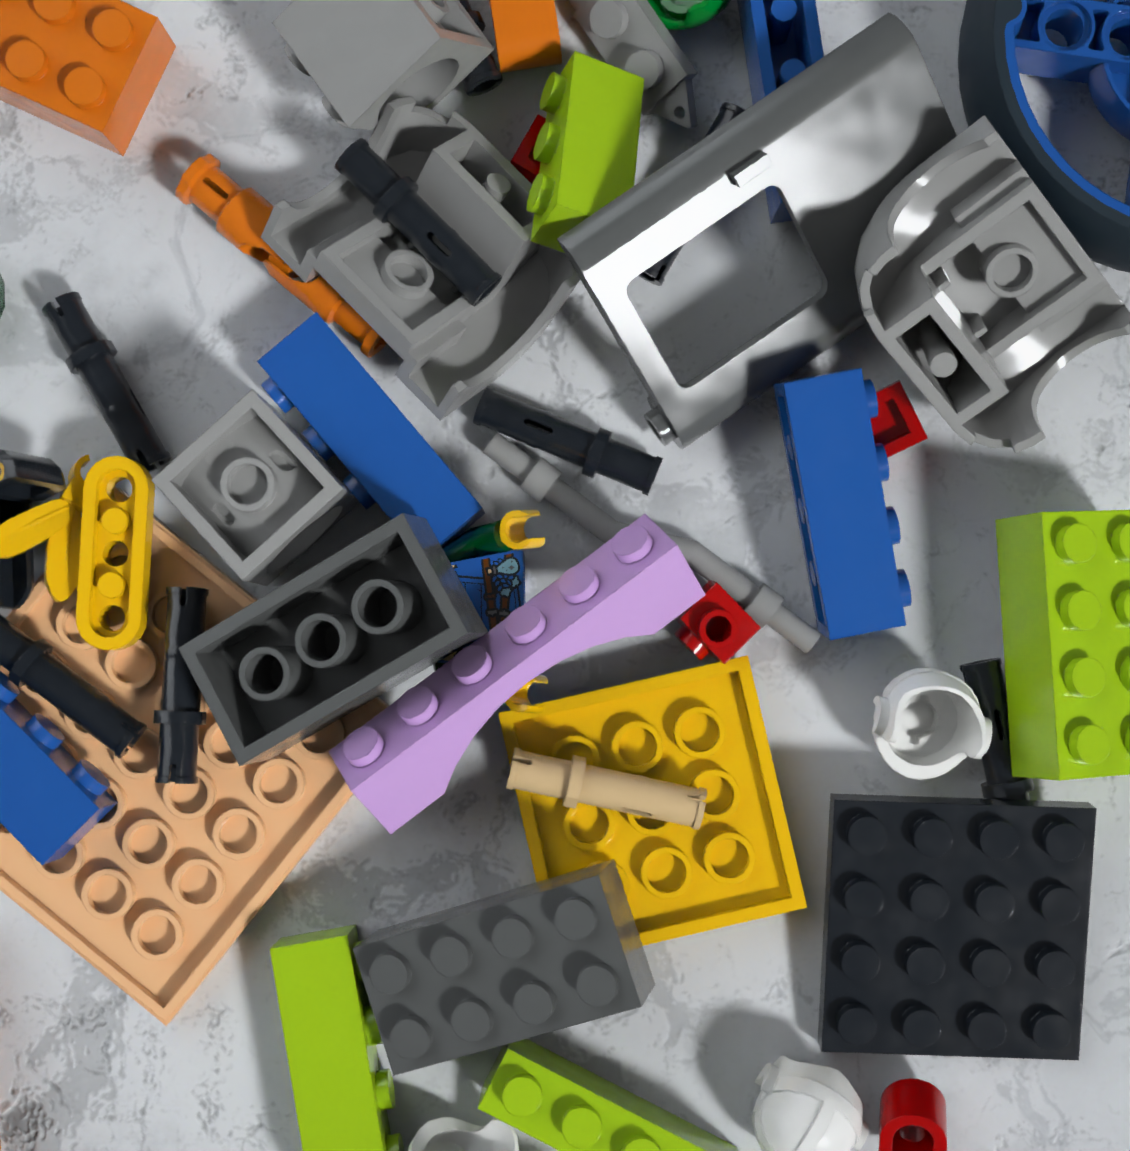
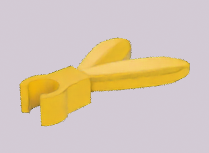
[0,454,90,602]

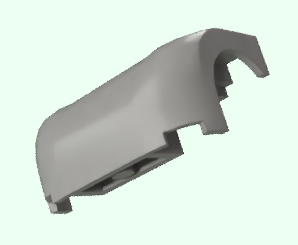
[261,95,581,421]
[854,115,1130,453]

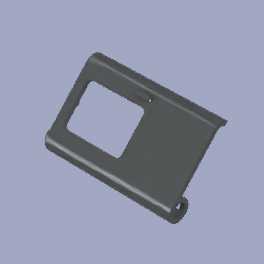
[557,12,957,449]

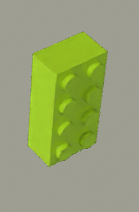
[995,510,1130,781]

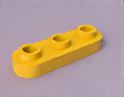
[76,456,155,650]

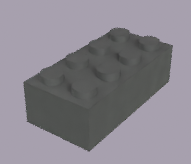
[178,513,488,766]
[353,859,655,1076]

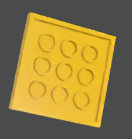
[498,655,807,946]

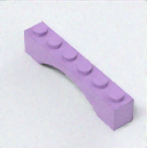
[328,514,706,834]

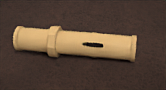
[506,747,707,830]

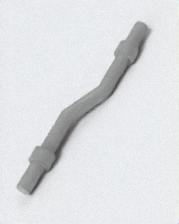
[483,433,821,653]

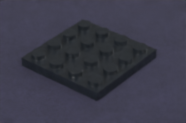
[818,793,1097,1060]

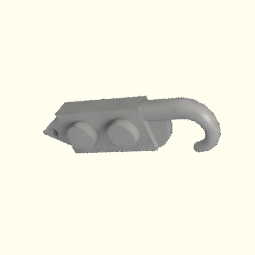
[568,0,698,128]

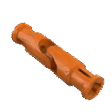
[175,153,387,358]

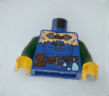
[433,510,548,713]

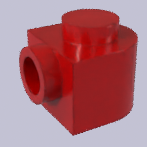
[674,580,761,664]
[878,1078,947,1151]

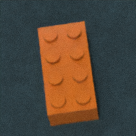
[0,0,176,156]

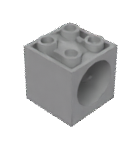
[272,0,494,130]
[151,389,359,586]

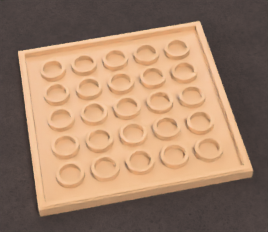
[0,487,389,1026]

